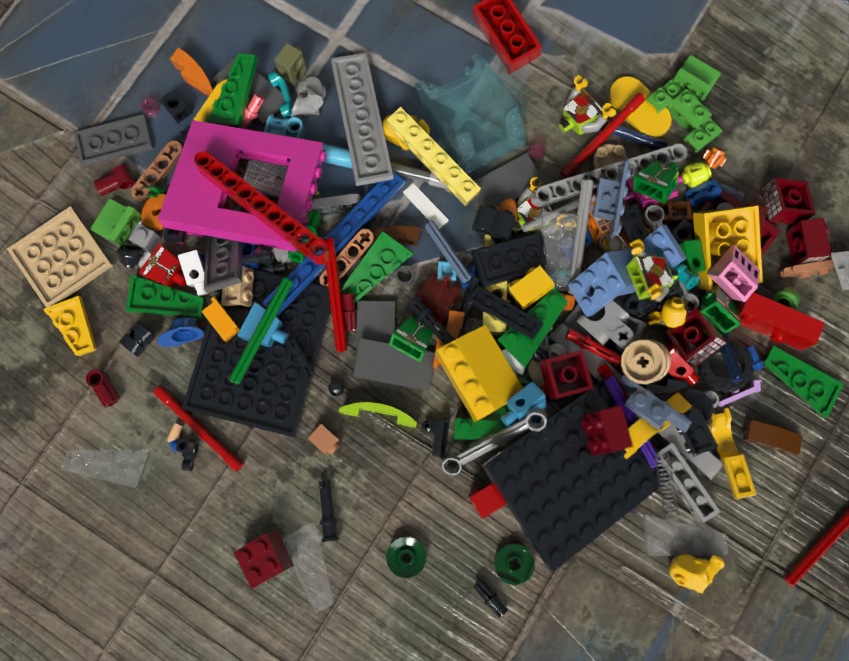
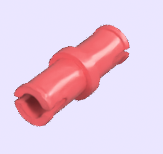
[241,93,265,130]

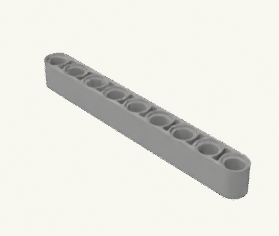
[531,144,687,207]

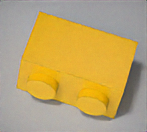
[509,266,555,311]

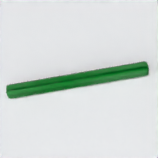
[229,277,293,384]

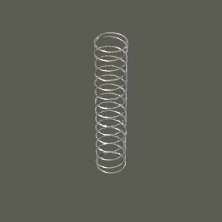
[654,452,679,521]

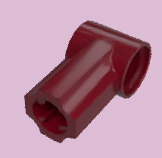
[94,165,135,196]
[86,370,120,408]

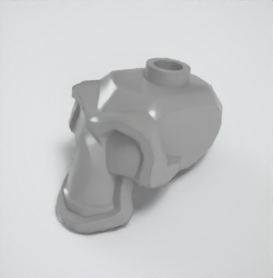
[291,76,326,117]

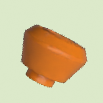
[496,198,517,221]

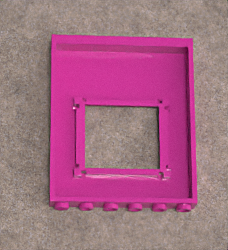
[158,120,327,252]

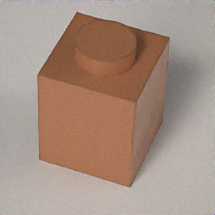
[308,424,340,455]

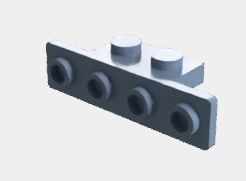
[592,160,631,239]
[620,375,691,433]

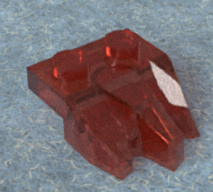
[409,274,461,325]

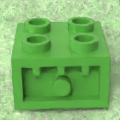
[673,55,721,102]
[90,199,141,246]

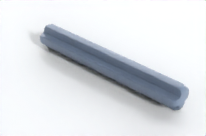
[425,221,471,283]

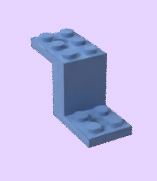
[568,225,687,318]

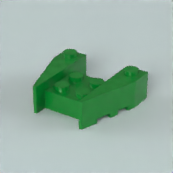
[453,376,528,441]

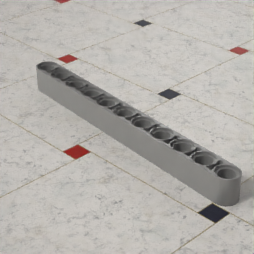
[548,323,723,481]

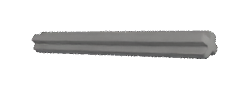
[567,179,593,294]

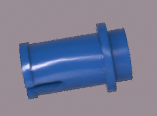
[745,346,765,372]

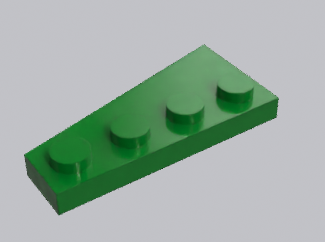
[205,53,258,128]
[340,231,414,303]
[126,274,205,318]
[498,288,568,369]
[763,346,844,418]

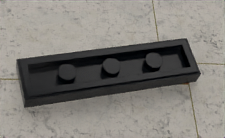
[467,285,544,341]

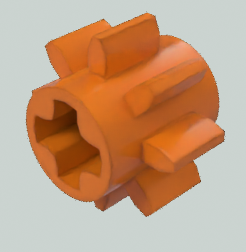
[703,146,727,169]

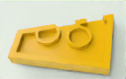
[43,296,97,356]

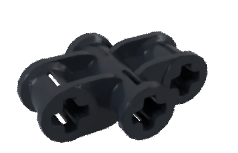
[625,280,680,318]

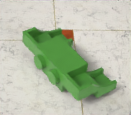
[646,80,723,153]

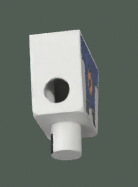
[178,250,208,296]

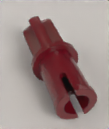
[342,293,357,331]

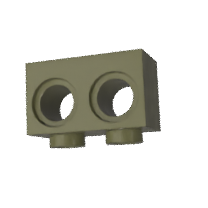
[274,43,307,87]

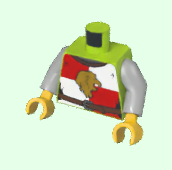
[559,75,616,135]
[512,177,569,236]
[626,239,678,301]

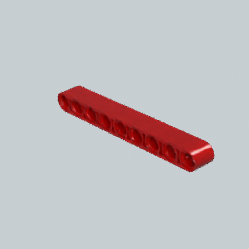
[194,151,330,265]

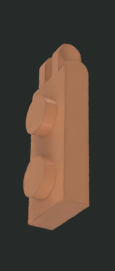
[779,260,835,279]

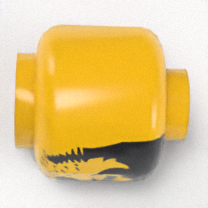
[660,297,689,328]

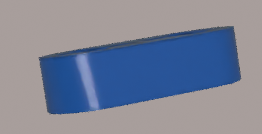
[685,180,722,206]

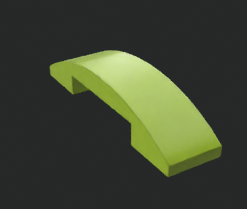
[339,402,417,428]

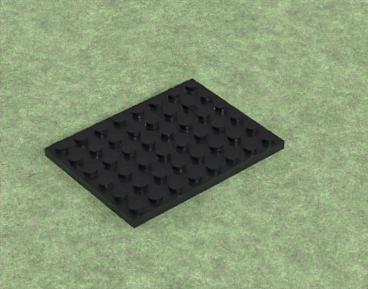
[182,268,331,438]
[482,378,670,572]

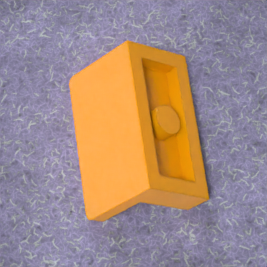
[202,296,240,342]

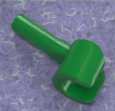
[145,186,168,198]

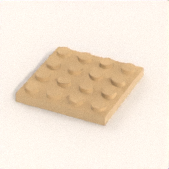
[7,206,113,308]

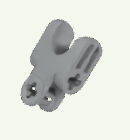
[577,300,636,349]

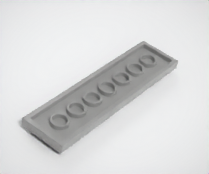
[331,53,393,186]

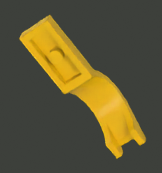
[624,392,692,459]
[709,408,756,500]

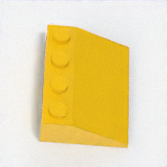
[693,206,763,291]
[435,325,523,422]

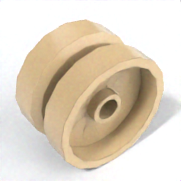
[621,339,671,384]

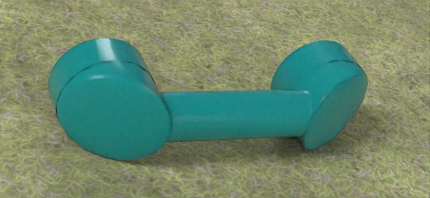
[268,71,294,118]

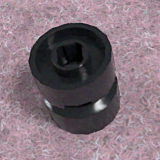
[119,321,157,357]

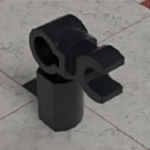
[176,439,199,471]

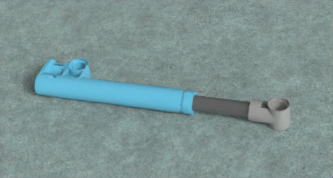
[264,114,452,193]

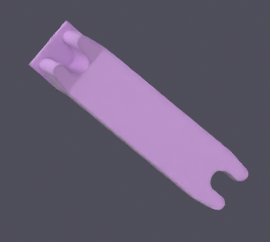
[718,380,762,407]

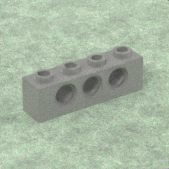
[656,443,720,523]

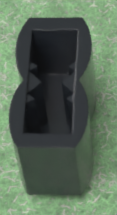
[472,204,516,241]

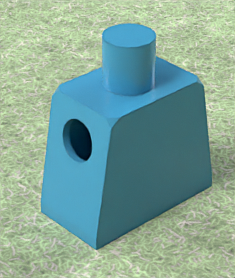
[237,303,289,347]
[501,381,547,427]

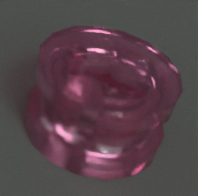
[141,98,160,117]
[528,143,546,159]

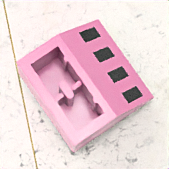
[707,245,760,302]

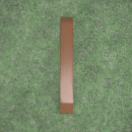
[131,141,183,202]
[320,229,375,287]

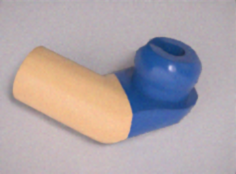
[167,423,183,452]

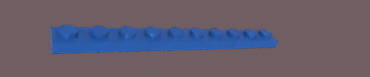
[261,171,405,317]

